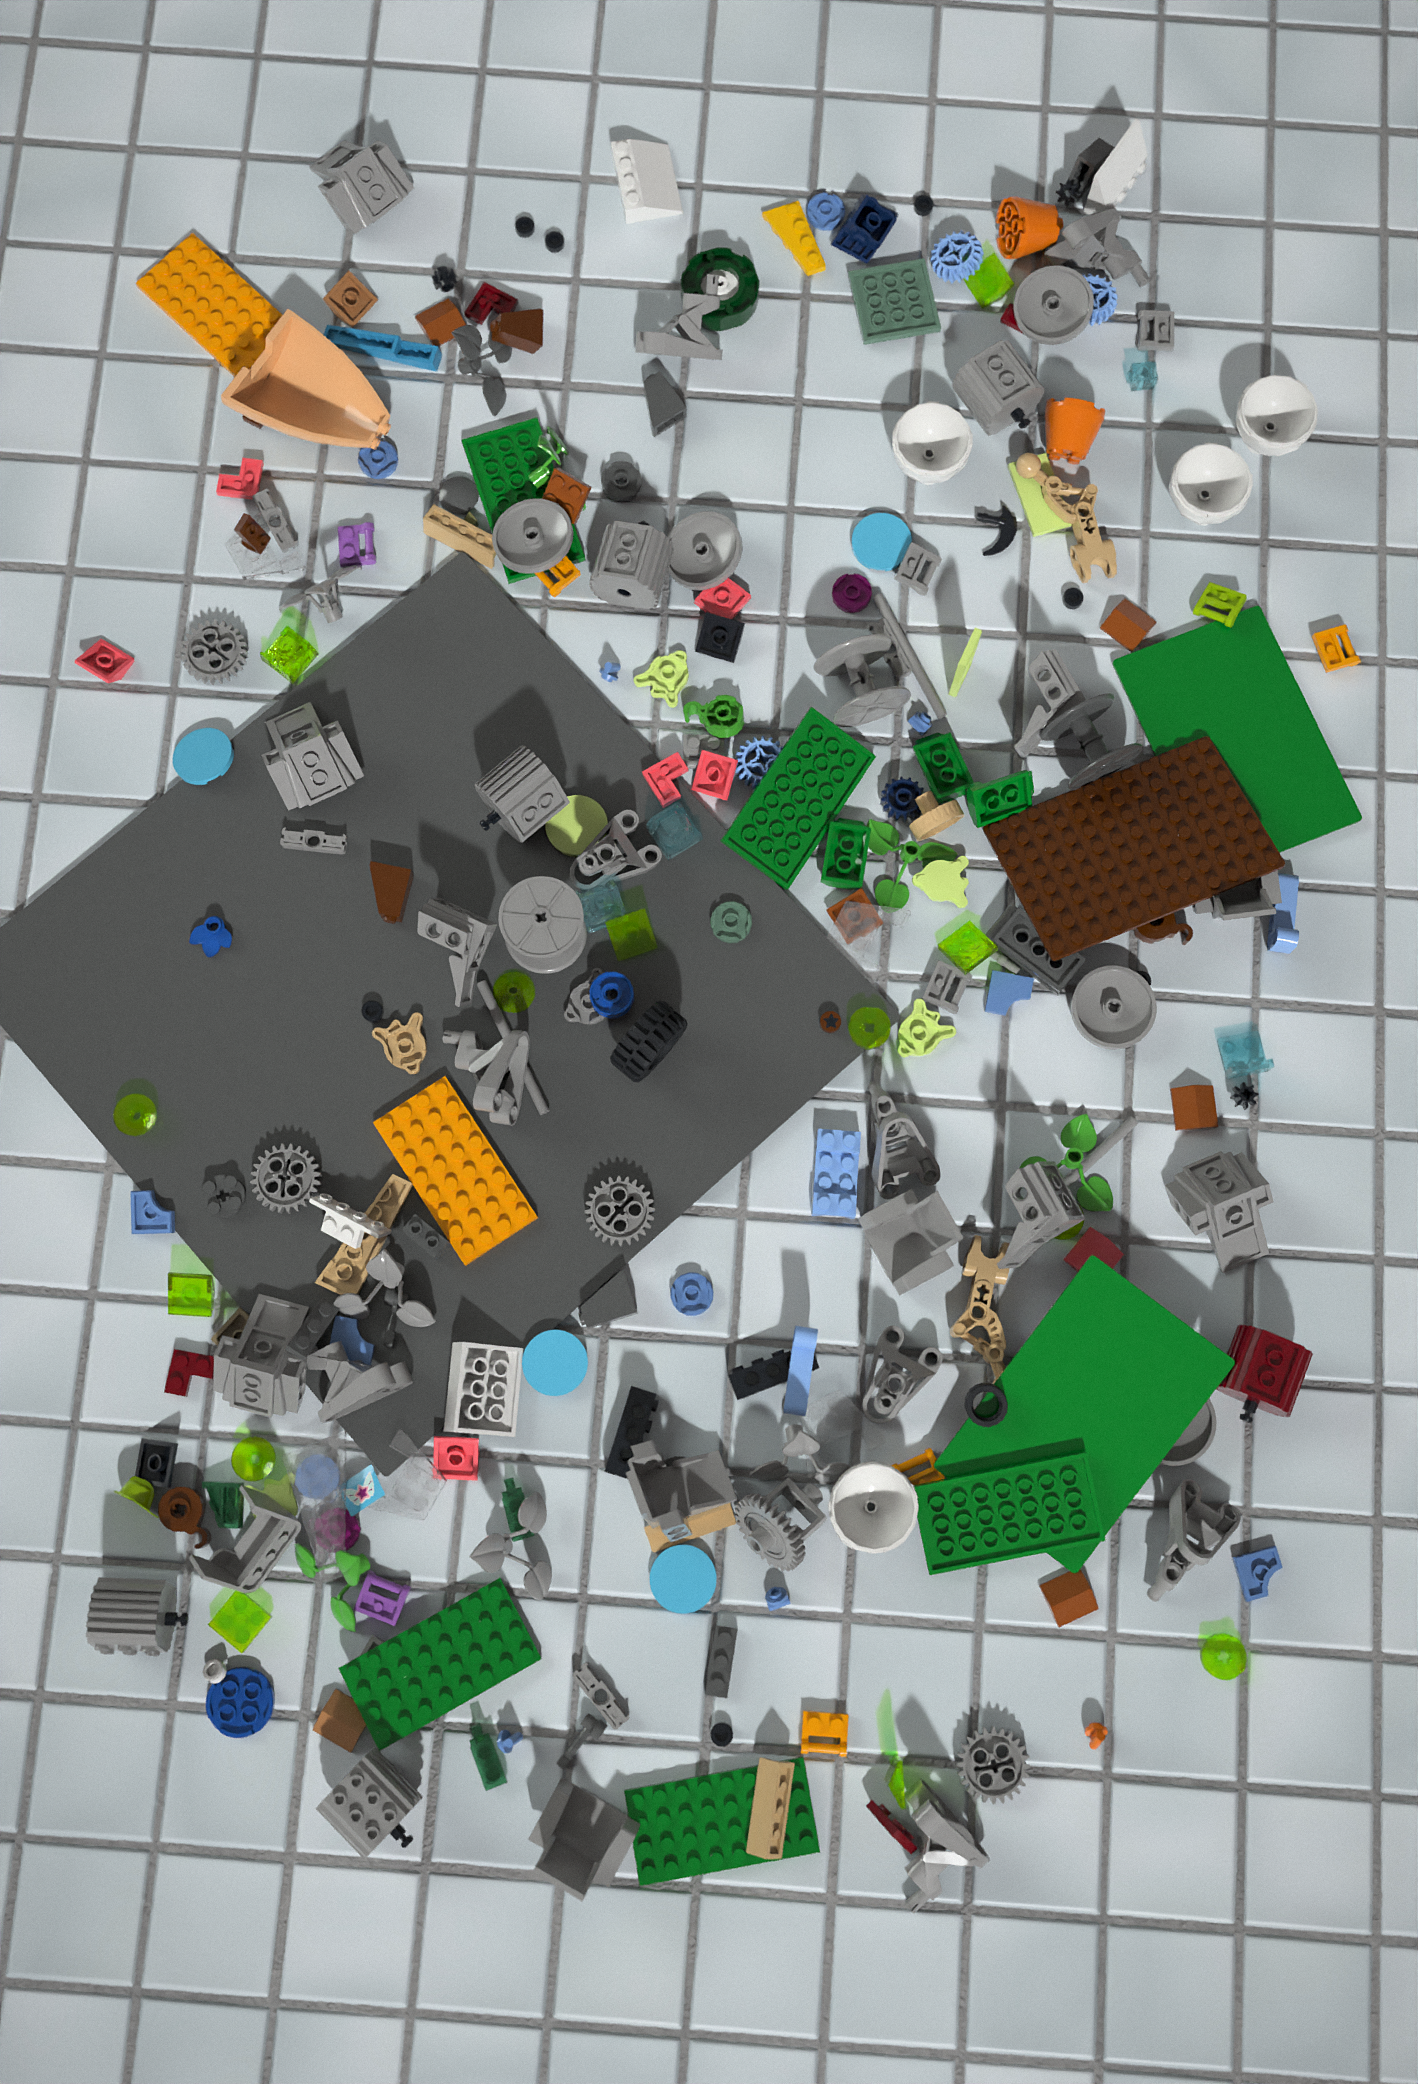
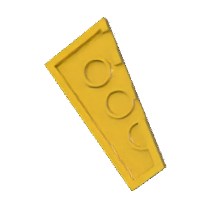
[762,201,826,276]

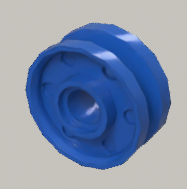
[589,972,634,1019]

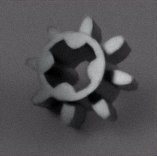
[1055,180,1081,207]
[432,266,457,292]
[1230,1082,1259,1110]

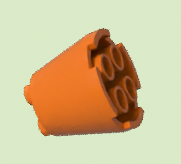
[996,196,1063,259]
[1045,397,1106,465]

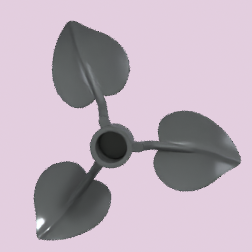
[451,325,512,416]

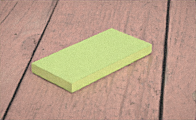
[1008,453,1072,537]
[949,627,982,697]

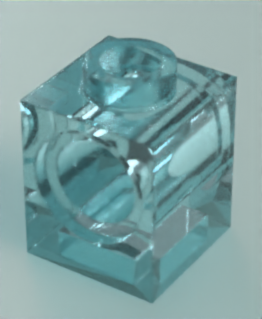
[1126,361,1158,391]

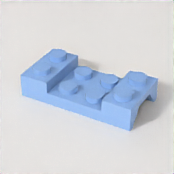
[812,1129,861,1219]

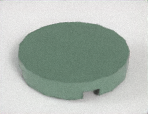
[710,901,752,943]

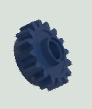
[880,776,924,823]

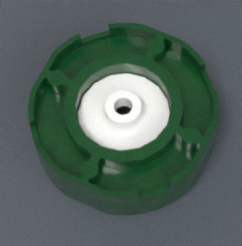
[681,247,759,331]

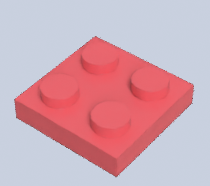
[694,578,751,620]

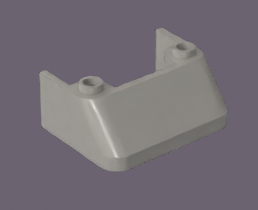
[189,1485,301,1594]

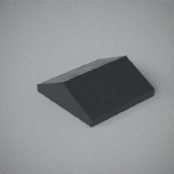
[695,612,745,663]
[135,1438,178,1488]

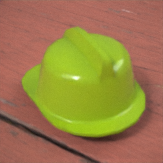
[113,1476,159,1519]

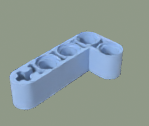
[1267,873,1299,954]
[783,1326,818,1416]

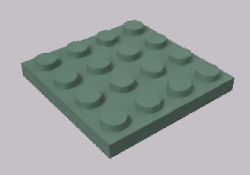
[848,258,941,345]

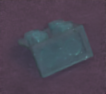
[1217,1031,1275,1080]

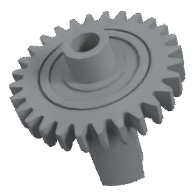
[734,1477,826,1572]

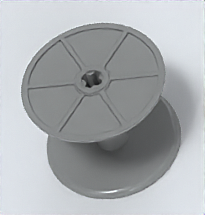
[814,634,911,727]
[498,876,587,974]

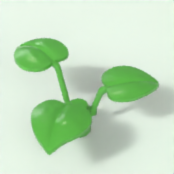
[529,426,586,511]
[866,819,958,913]
[1019,1114,1113,1212]
[294,1543,370,1632]

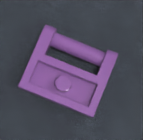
[338,522,376,567]
[353,1571,411,1626]

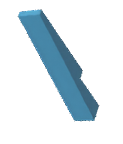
[324,325,442,372]

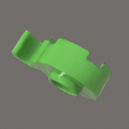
[683,695,745,738]

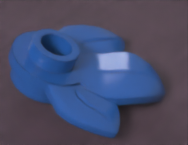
[189,916,232,958]

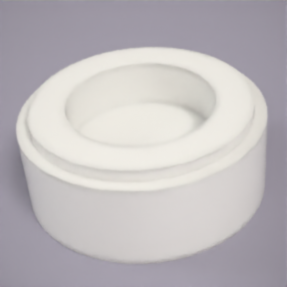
[203,1659,227,1684]

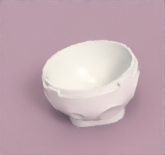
[1235,375,1318,456]
[892,401,973,485]
[1169,443,1253,526]
[828,1461,918,1554]

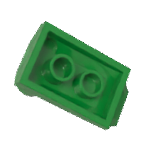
[912,732,974,803]
[966,770,1034,828]
[821,818,871,890]

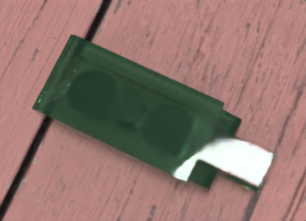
[502,1477,535,1542]
[469,1723,508,1791]

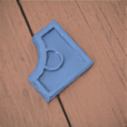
[984,970,1034,1016]
[130,1190,175,1234]
[329,1316,375,1365]
[1232,1546,1283,1602]

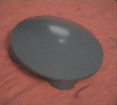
[439,476,479,515]

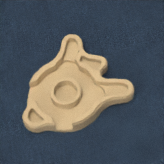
[372,1012,427,1075]

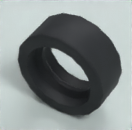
[964,1382,1008,1427]

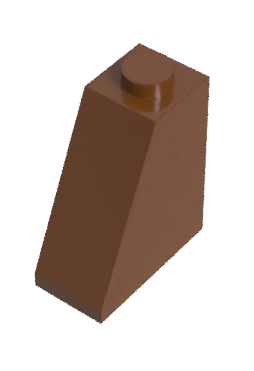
[490,309,544,354]
[369,861,414,924]

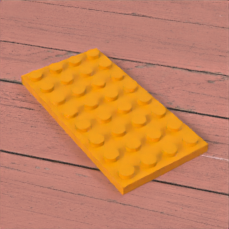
[136,233,282,377]
[373,1076,538,1266]

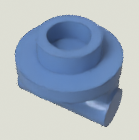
[599,662,621,682]
[908,711,932,736]
[765,1587,791,1611]
[497,1730,523,1754]

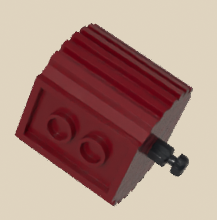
[1216,1325,1313,1423]

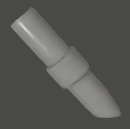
[986,946,1021,975]

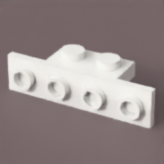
[309,1194,392,1249]

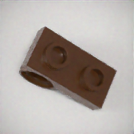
[234,513,271,555]

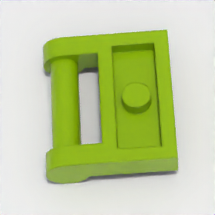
[1193,582,1247,628]

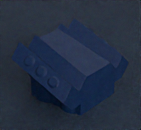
[830,194,899,264]

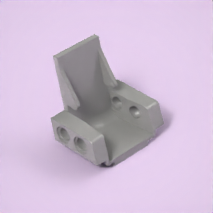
[309,140,414,234]
[1014,649,1086,760]
[261,702,364,811]
[1192,870,1282,921]
[417,898,497,1007]
[1165,1151,1274,1273]
[997,1161,1085,1269]
[858,1189,963,1296]
[213,1294,309,1418]
[626,1440,738,1542]
[528,1778,641,1901]

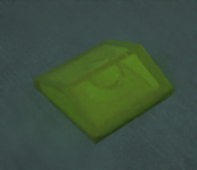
[963,253,1015,309]
[605,908,658,961]
[168,1272,215,1317]
[884,1755,906,1809]

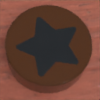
[820,1011,841,1033]

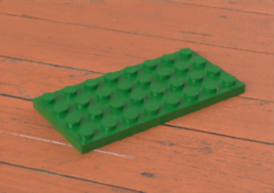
[461,417,585,584]
[720,707,876,890]
[913,1451,1106,1575]
[338,1578,542,1751]
[624,1757,820,1886]

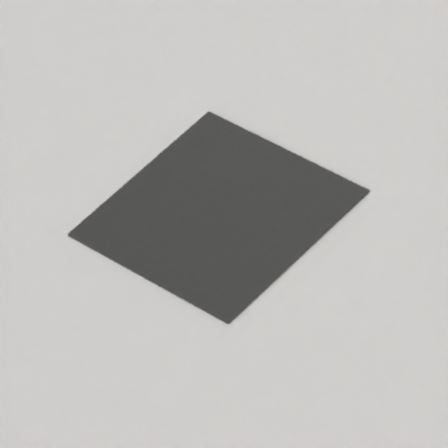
[0,552,900,1477]

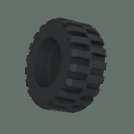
[610,1001,688,1083]

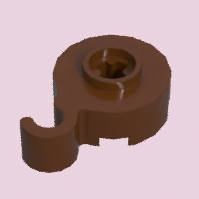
[1133,913,1193,945]
[158,1487,211,1549]

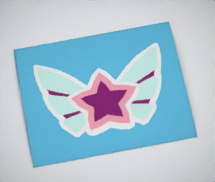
[338,1464,385,1517]

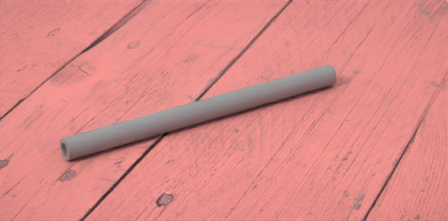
[873,594,947,719]
[477,980,550,1115]
[1031,1116,1138,1218]

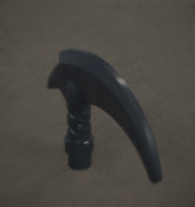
[976,505,1017,556]

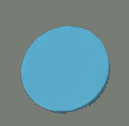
[852,513,912,571]
[172,728,234,785]
[522,1329,588,1396]
[650,1544,716,1614]

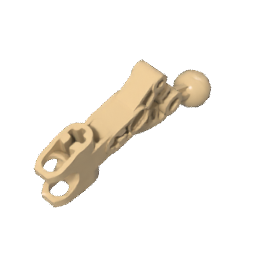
[1016,453,1117,583]
[950,1235,1010,1384]

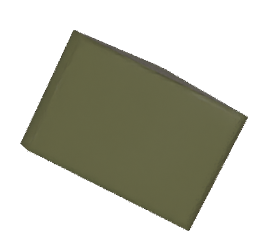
[464,511,479,527]

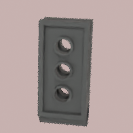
[984,904,1086,996]

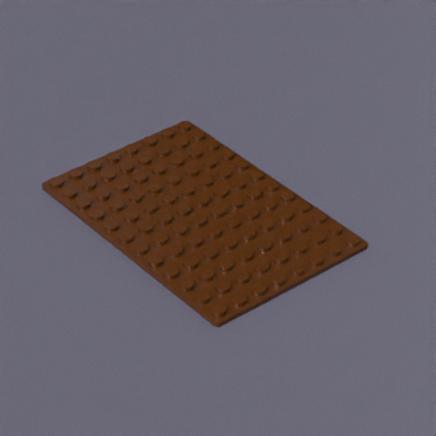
[983,736,1285,961]

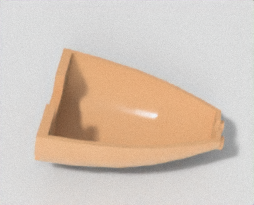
[221,309,391,450]

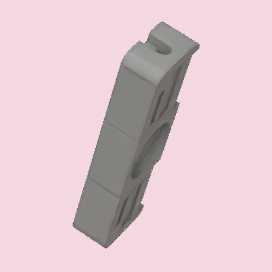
[252,489,298,553]
[869,618,912,680]
[280,827,348,855]
[572,1662,630,1730]

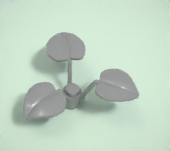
[279,565,362,623]
[334,1249,437,1327]
[749,1424,850,1483]
[469,1491,552,1600]

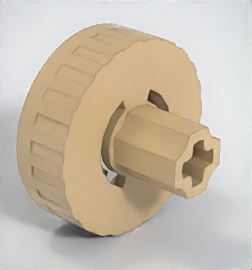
[909,791,965,841]

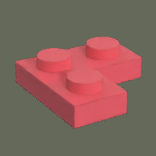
[216,458,264,500]
[642,752,688,808]

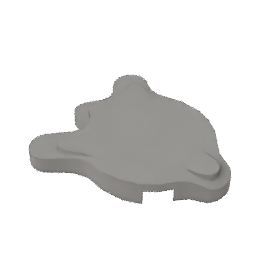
[564,968,614,1025]

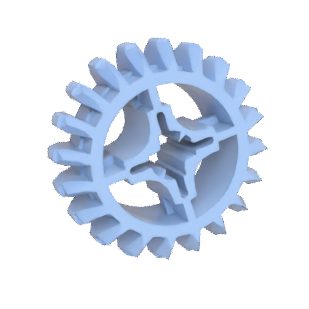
[930,230,984,284]
[1082,273,1118,327]
[735,736,783,790]

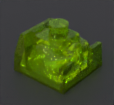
[260,626,319,684]

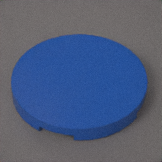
[206,1667,275,1738]

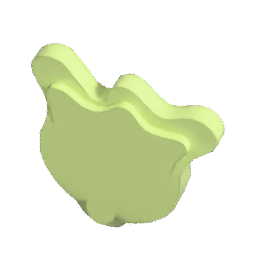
[634,650,689,708]
[912,856,969,908]
[897,998,956,1058]
[242,1473,298,1519]

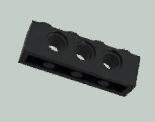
[728,1349,819,1401]
[604,1386,659,1479]

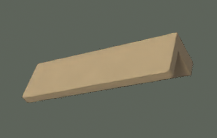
[423,505,497,569]
[644,1503,736,1552]
[746,1758,795,1859]

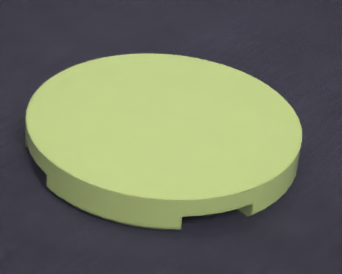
[545,795,608,857]

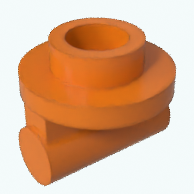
[1085,1722,1108,1750]

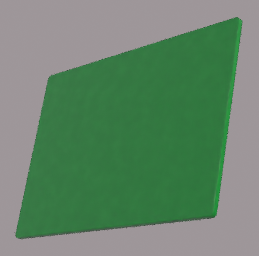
[1112,606,1362,853]
[934,1255,1235,1573]

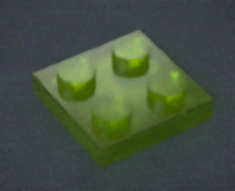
[938,920,998,975]
[208,1590,273,1654]

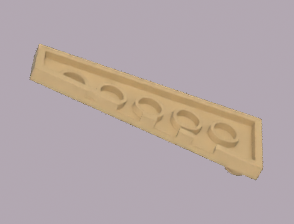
[315,1174,413,1295]

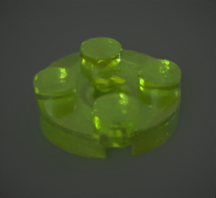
[848,1007,891,1050]
[1200,1633,1247,1680]

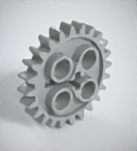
[180,619,248,685]
[250,1143,322,1214]
[585,1176,655,1247]
[956,1726,1031,1804]

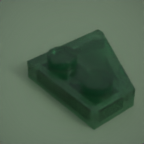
[202,1481,244,1529]

